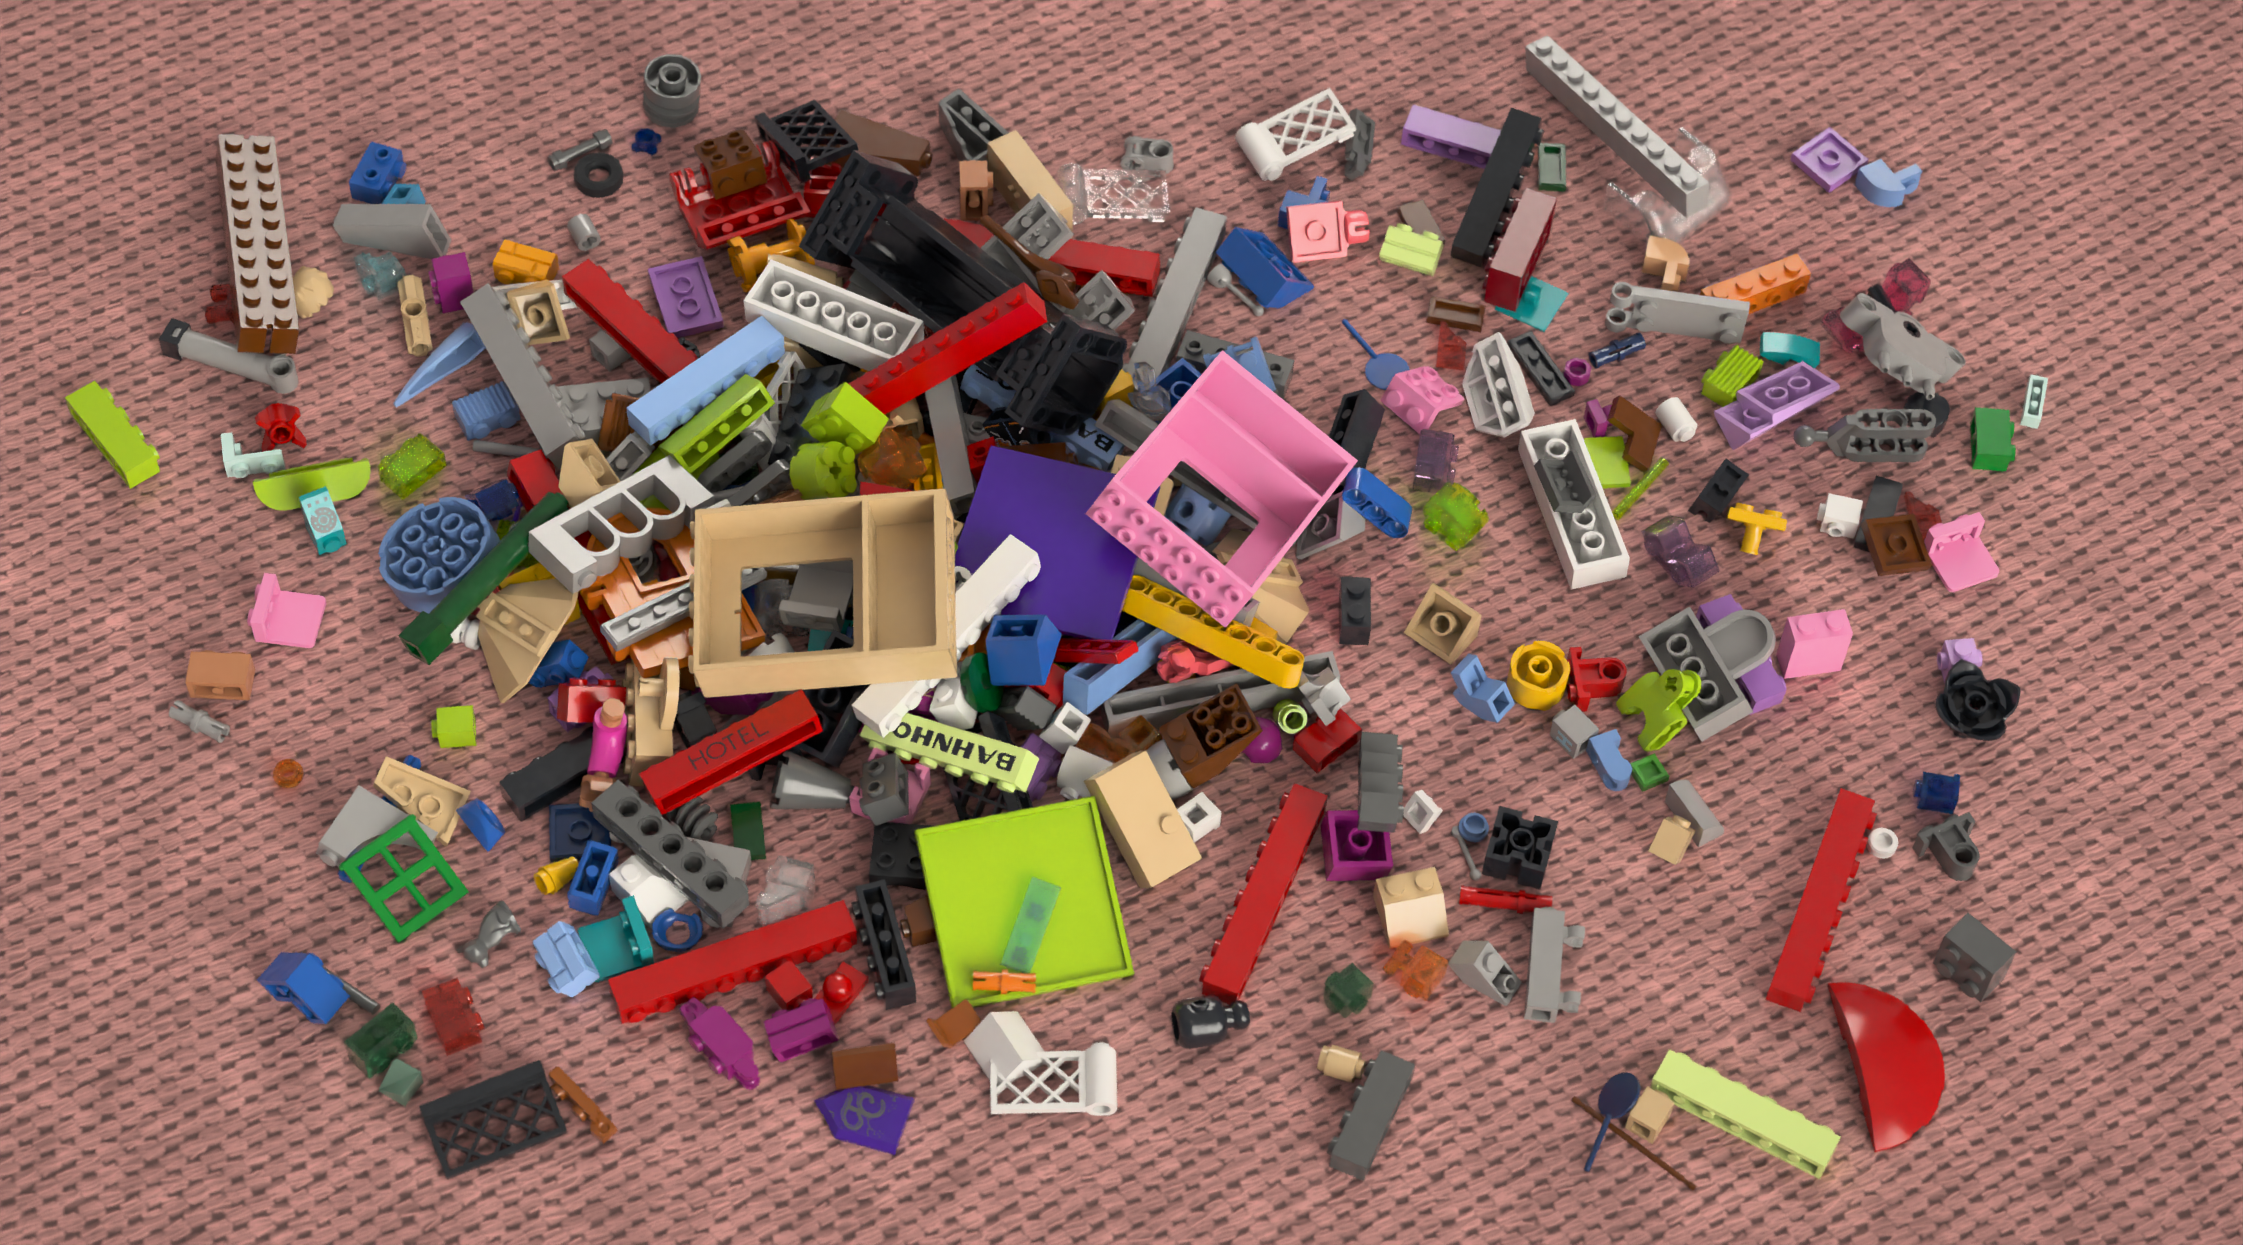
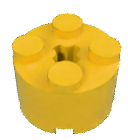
[1507,641,1570,711]

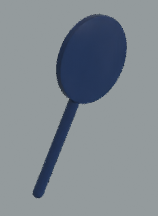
[1584,1072,1640,1172]

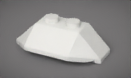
[1462,332,1535,438]

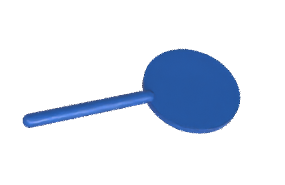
[1342,319,1410,390]

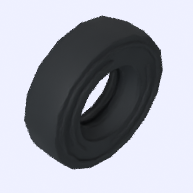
[574,153,623,198]

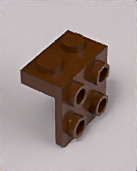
[694,130,767,200]

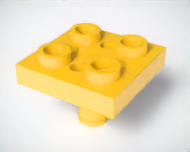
[1726,503,1787,555]

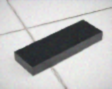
[1507,331,1575,406]
[1853,475,1903,552]

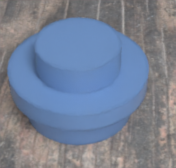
[1458,813,1489,842]

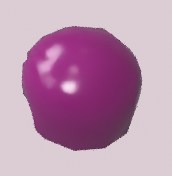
[1241,717,1283,763]

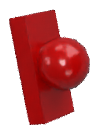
[814,961,869,1026]

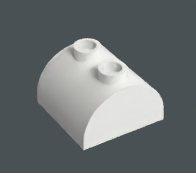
[1057,745,1114,812]

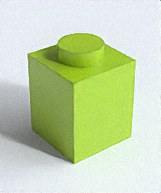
[431,705,477,748]

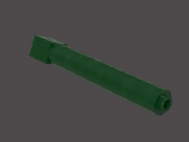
[398,492,569,665]

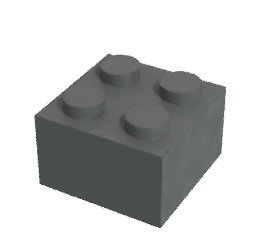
[1933,913,2016,1002]

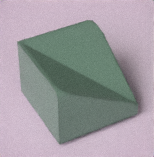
[379,1058,423,1106]

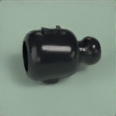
[1171,995,1250,1049]

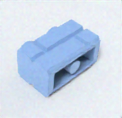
[533,921,600,997]

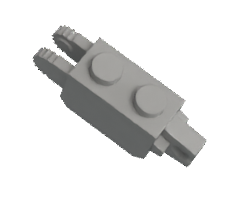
[606,431,656,481]

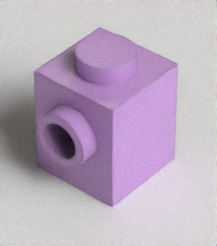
[1937,638,1982,683]

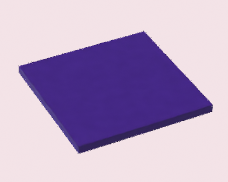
[955,445,1160,640]

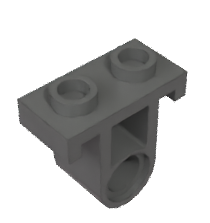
[1913,812,1980,881]

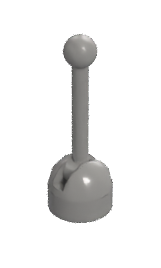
[1207,264,1264,316]

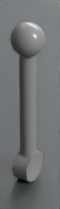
[1451,826,1481,880]

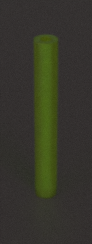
[1612,457,1669,520]

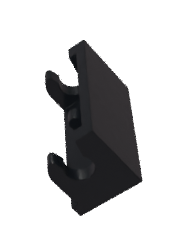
[1688,458,1749,523]

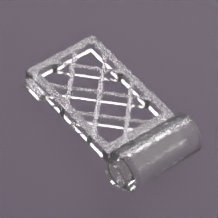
[1057,163,1170,224]

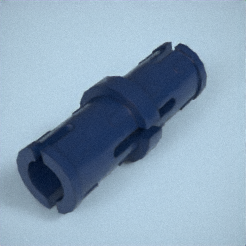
[1588,332,1646,369]

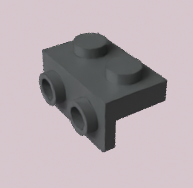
[1534,451,1596,513]

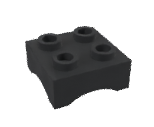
[869,822,933,890]

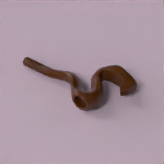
[980,215,1080,310]

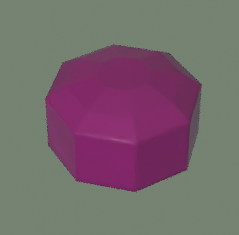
[1563,358,1591,387]

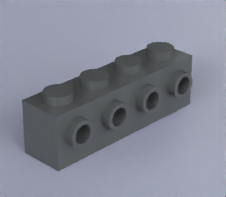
[1176,330,1294,400]

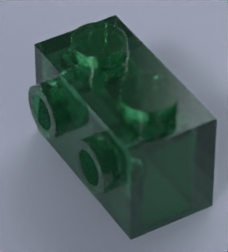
[344,1002,418,1079]

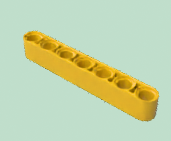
[1122,575,1304,689]

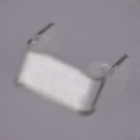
[1602,127,1732,246]

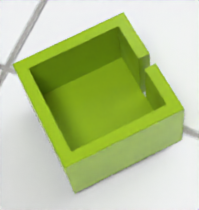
[801,382,889,455]

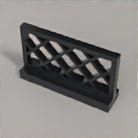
[754,100,859,184]
[943,711,1033,821]
[419,1060,567,1180]

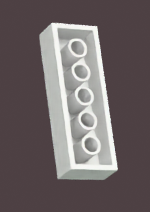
[744,260,924,371]
[1518,419,1630,590]

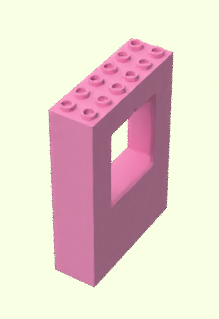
[1086,350,1358,628]

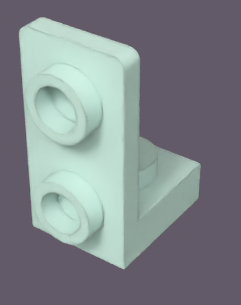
[221,432,285,478]

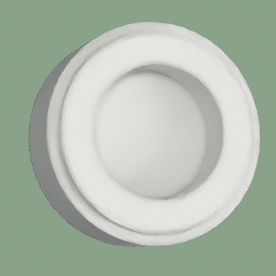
[1867,828,1898,858]

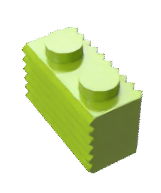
[1701,345,1763,407]

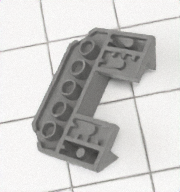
[981,193,1135,330]

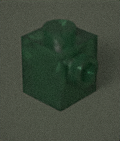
[1323,963,1374,1018]

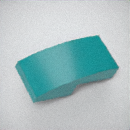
[1760,332,1820,369]

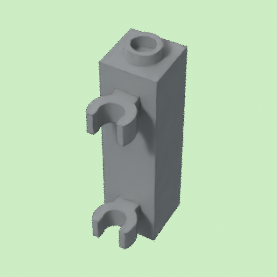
[1524,907,1585,1023]

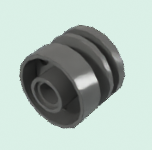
[643,54,701,128]

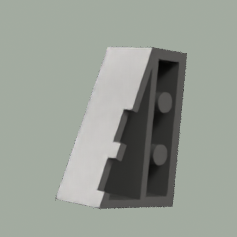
[938,88,1009,172]

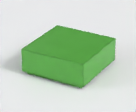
[1630,753,1670,792]

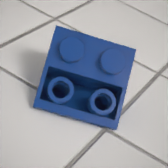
[986,615,1062,686]

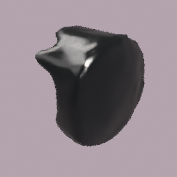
[1904,391,1950,438]

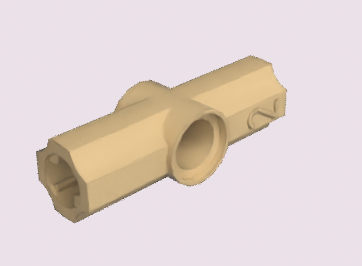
[397,275,433,357]

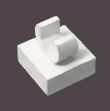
[1403,790,1443,834]

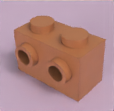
[959,160,993,221]
[185,650,255,700]

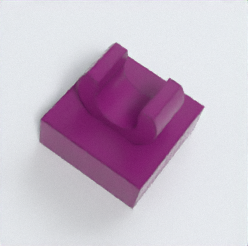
[1583,399,1613,438]

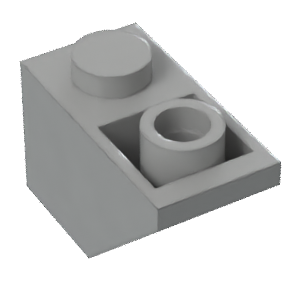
[1448,941,1522,1006]

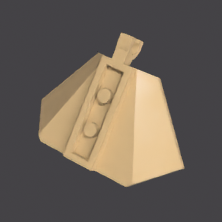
[1212,528,1309,644]
[476,579,579,703]

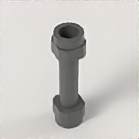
[547,129,613,171]

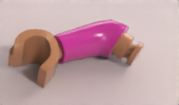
[579,698,627,812]

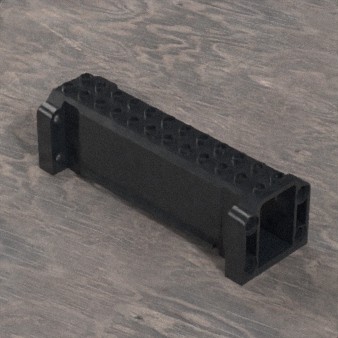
[799,150,1127,436]

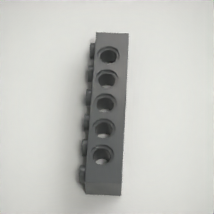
[591,780,749,929]

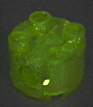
[1423,482,1489,551]

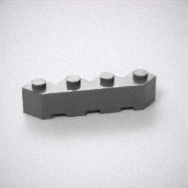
[1358,732,1404,833]

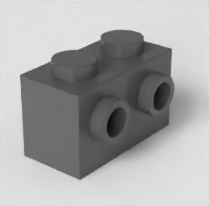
[859,753,909,826]

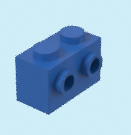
[349,141,406,204]

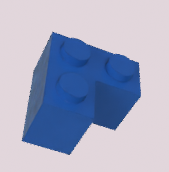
[257,952,350,1024]

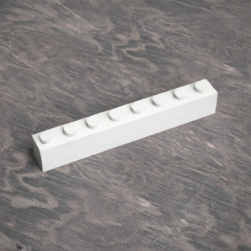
[852,534,1041,738]

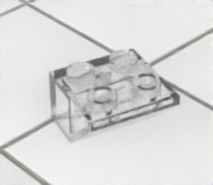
[756,855,816,927]

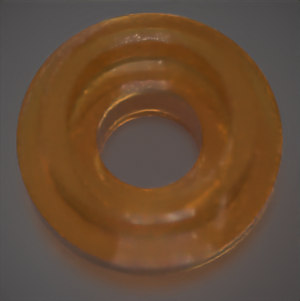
[273,759,304,788]

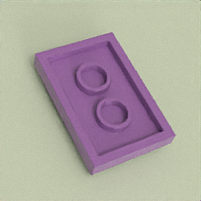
[648,256,724,338]

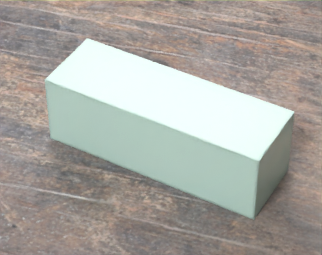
[2020,374,2048,429]

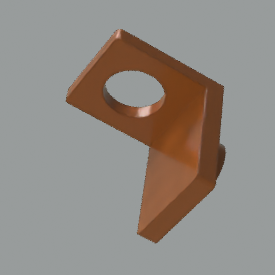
[926,999,982,1049]

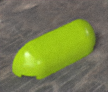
[253,458,370,511]

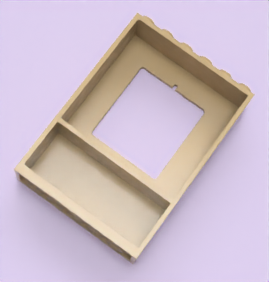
[688,488,957,698]

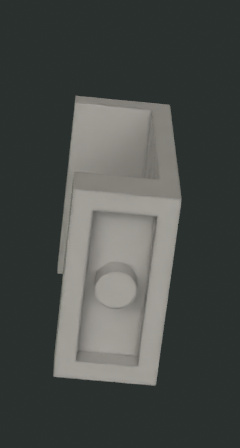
[779,560,853,633]

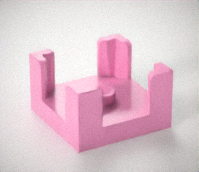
[849,748,931,824]

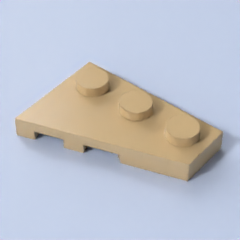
[373,756,471,847]

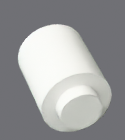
[1655,397,1697,442]

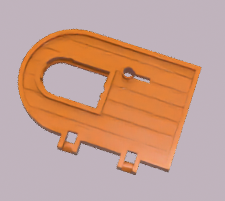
[580,508,765,678]

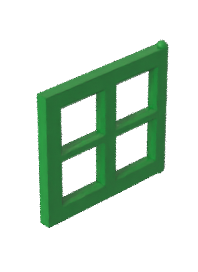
[339,814,469,943]

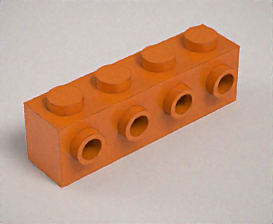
[1700,253,1811,314]

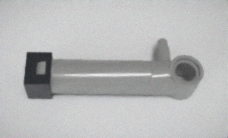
[159,318,299,394]

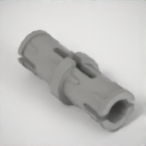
[169,700,230,743]

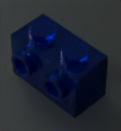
[465,479,519,521]

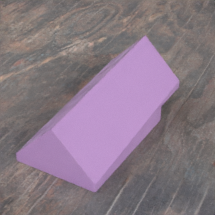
[1714,361,1839,451]

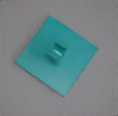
[1495,276,1569,332]

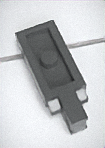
[1344,108,1375,181]

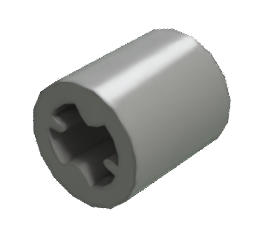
[567,214,601,251]

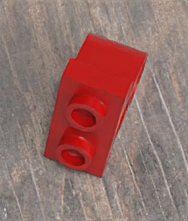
[1566,647,1627,712]

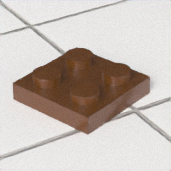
[1860,514,1932,576]

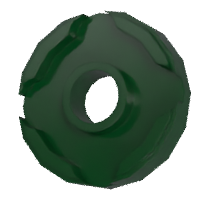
[960,653,1003,713]

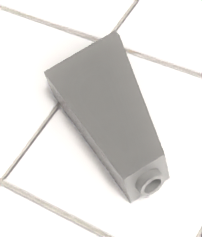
[333,204,451,259]

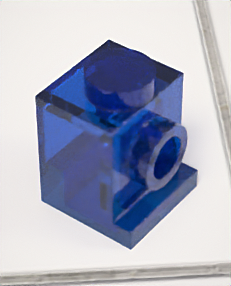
[1913,772,1960,814]

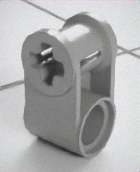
[1120,136,1173,175]

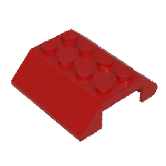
[669,140,810,250]

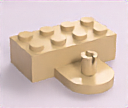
[621,657,679,786]

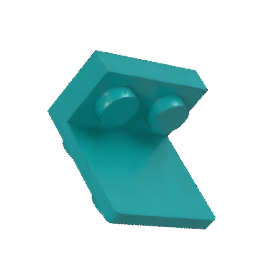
[577,895,654,982]

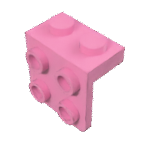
[1380,366,1464,435]
[1924,512,1999,592]
[247,573,326,648]

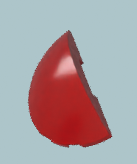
[1827,982,1945,1152]

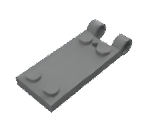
[1605,282,1750,344]

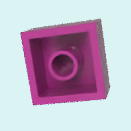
[1320,810,1393,881]

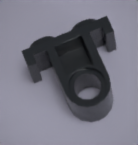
[674,690,718,748]

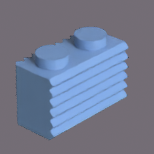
[452,381,521,441]

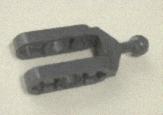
[1793,409,1936,462]
[697,431,791,507]

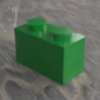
[1970,407,2016,472]

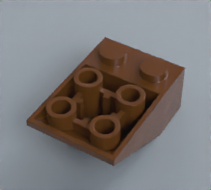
[1158,683,1263,789]

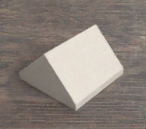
[964,1011,1045,1087]

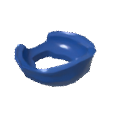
[652,908,703,953]

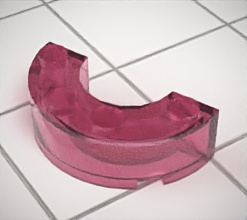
[1821,258,1931,354]

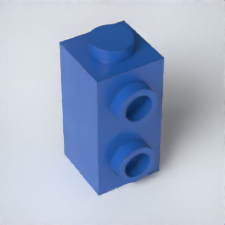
[529,639,589,688]

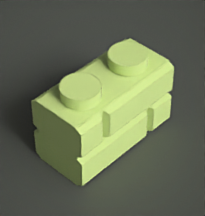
[1379,223,1443,276]

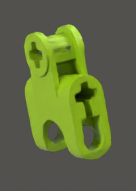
[1616,669,1701,752]

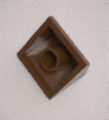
[830,1042,899,1090]

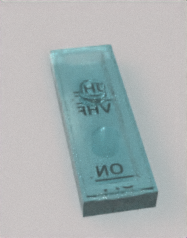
[1000,877,1061,973]

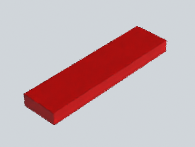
[1053,638,1139,664]

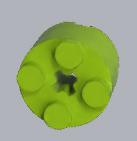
[790,441,857,500]

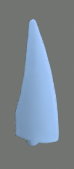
[393,322,486,407]

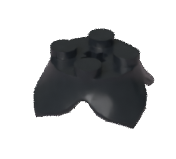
[1935,659,2021,741]

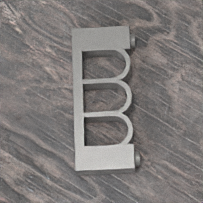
[529,455,714,594]

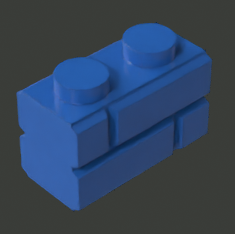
[567,840,619,916]

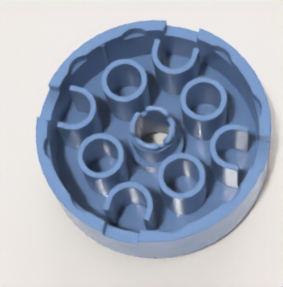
[378,497,500,614]

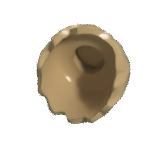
[293,266,334,319]

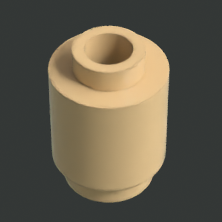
[1317,1045,1366,1083]

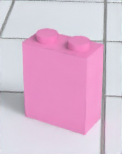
[1776,609,1853,679]

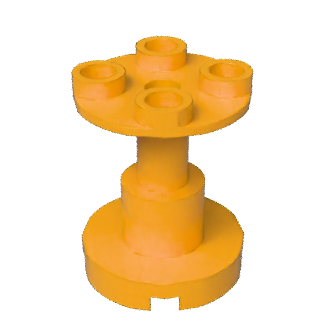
[727,219,815,293]

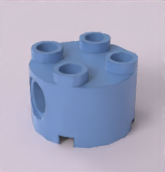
[1164,483,1231,546]

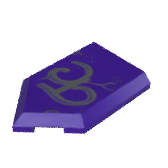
[814,1085,915,1155]

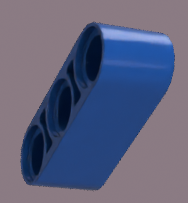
[1342,467,1413,538]

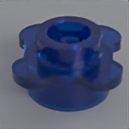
[631,128,662,155]

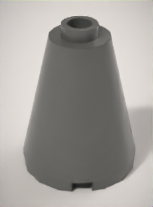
[770,750,855,810]

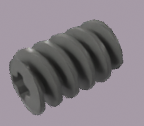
[664,796,718,841]

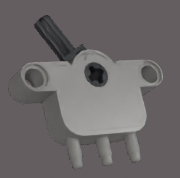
[1840,284,1966,400]

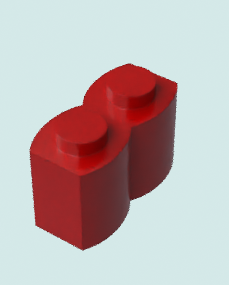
[1293,708,1362,773]

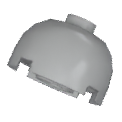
[1146,739,1193,800]

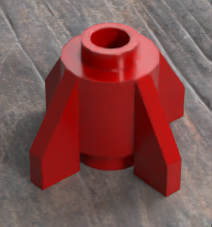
[255,403,307,452]

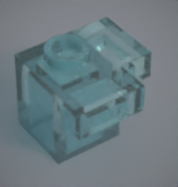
[354,251,406,301]

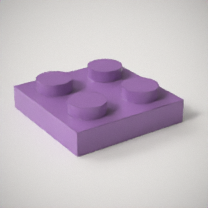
[1790,127,1869,193]

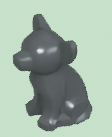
[456,900,521,968]

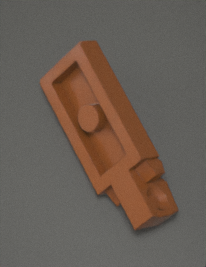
[548,1066,618,1143]

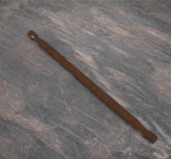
[1571,1096,1697,1191]

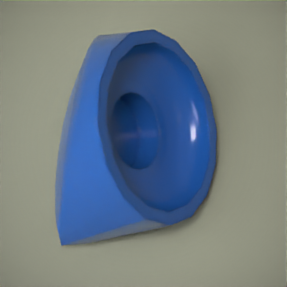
[456,798,505,852]

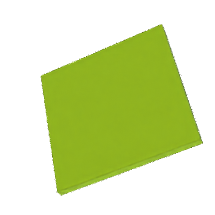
[914,796,1134,1009]

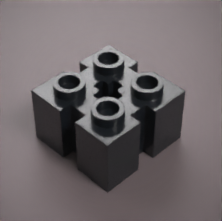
[1482,806,1558,890]

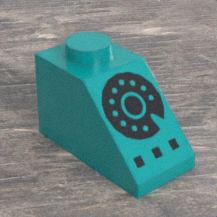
[298,486,347,555]

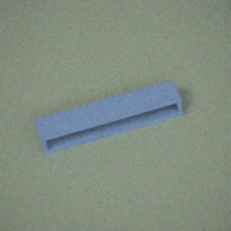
[1063,619,1180,715]

